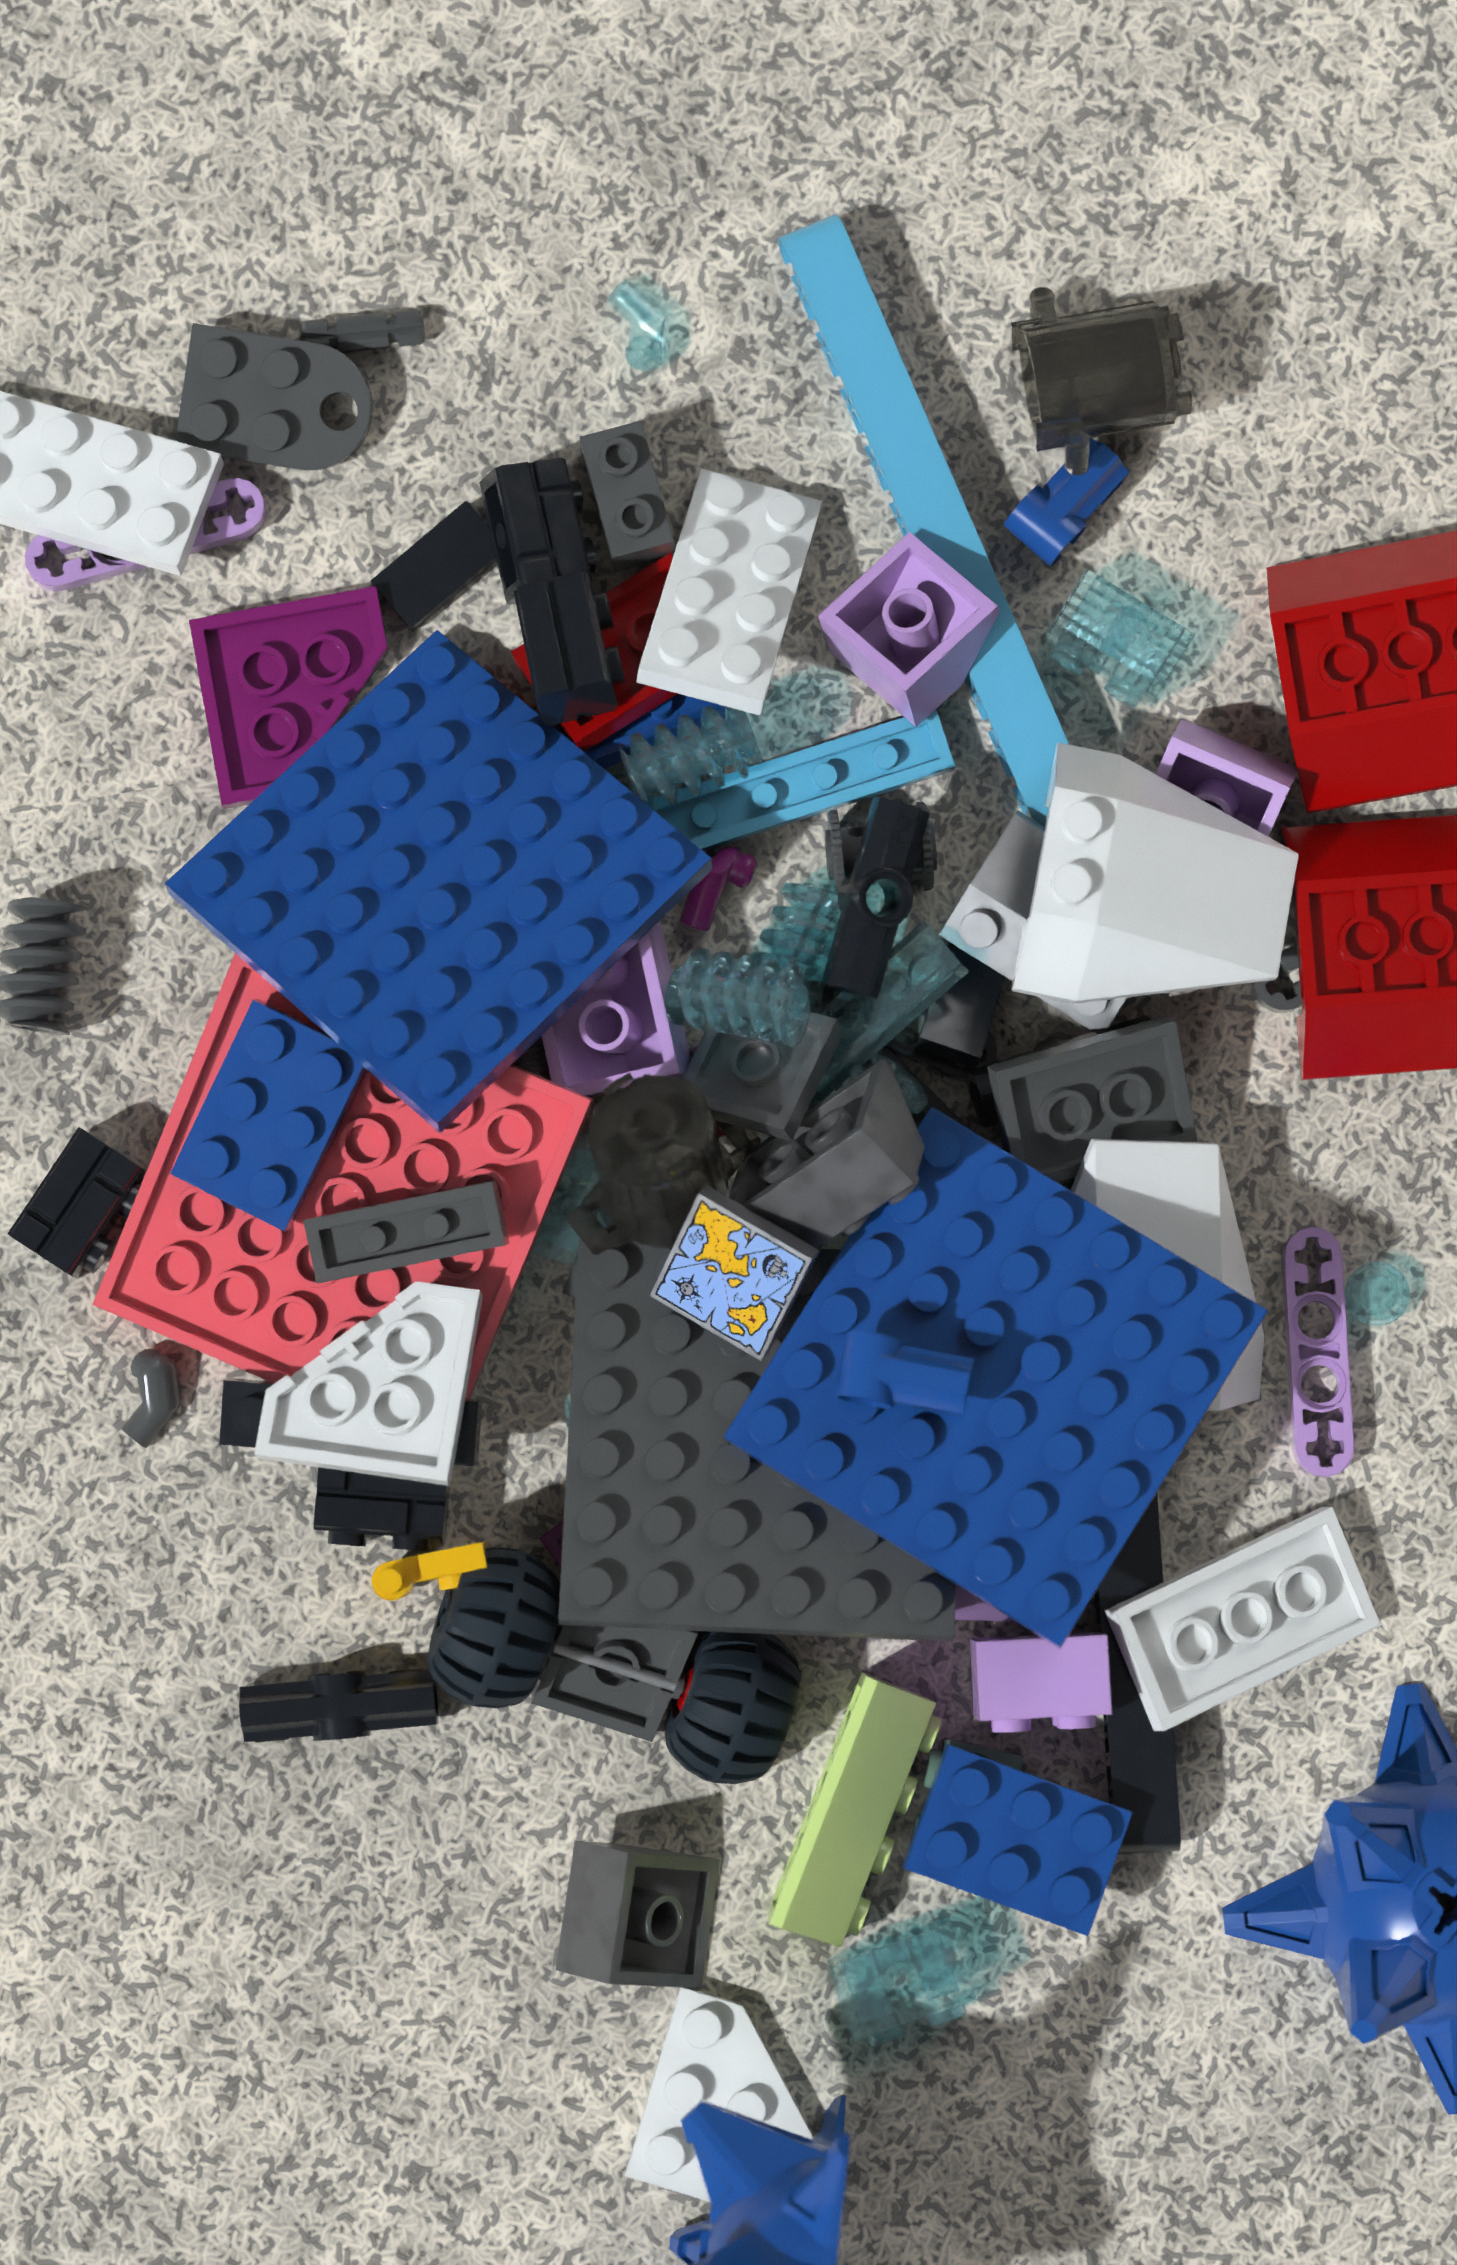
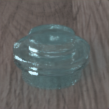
[1345,1262,1410,1326]

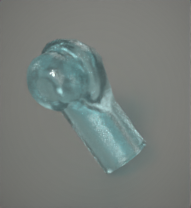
[607,279,669,371]

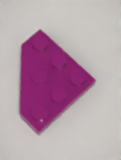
[189,586,389,809]

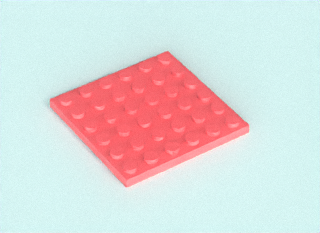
[92,953,594,1398]

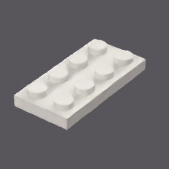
[0,391,224,576]
[636,469,822,716]
[1104,1507,1381,1731]

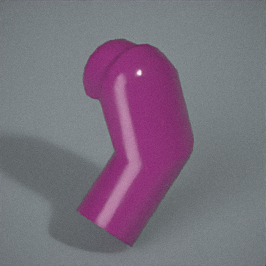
[680,847,757,931]

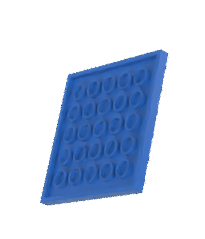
[165,630,713,1134]
[723,1107,1268,1649]

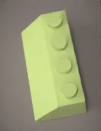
[768,1672,942,1947]

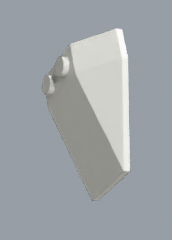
[1011,743,1299,1004]
[1070,1139,1264,1411]

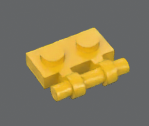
[372,1541,489,1600]

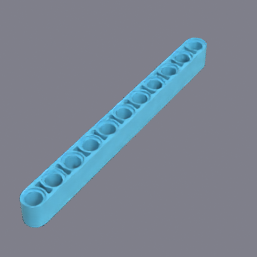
[777,214,1069,827]

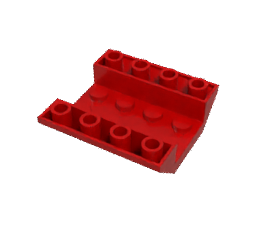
[1266,530,1457,814]
[1280,815,1457,1081]

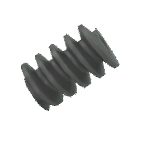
[0,897,89,1035]

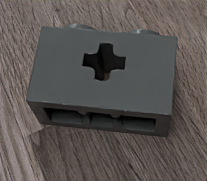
[580,421,675,573]

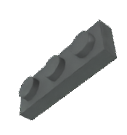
[303,1180,509,1284]

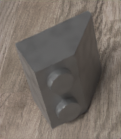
[555,1840,720,1988]

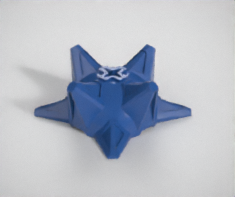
[1222,1683,1457,2115]
[669,2095,850,2265]

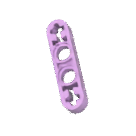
[25,478,267,592]
[1281,1227,1354,1477]

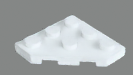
[254,1281,483,1486]
[625,1987,814,2202]

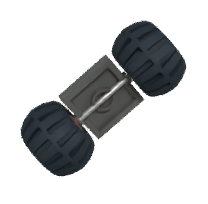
[427,1547,800,1784]

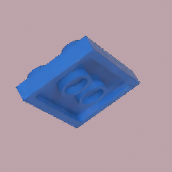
[170,999,367,1232]
[902,1743,1133,1936]

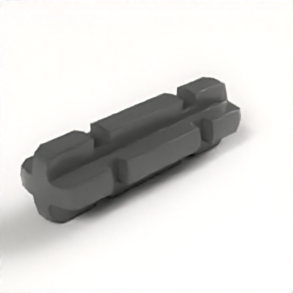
[301,309,425,353]

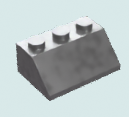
[939,810,1127,1035]
[728,1059,924,1250]

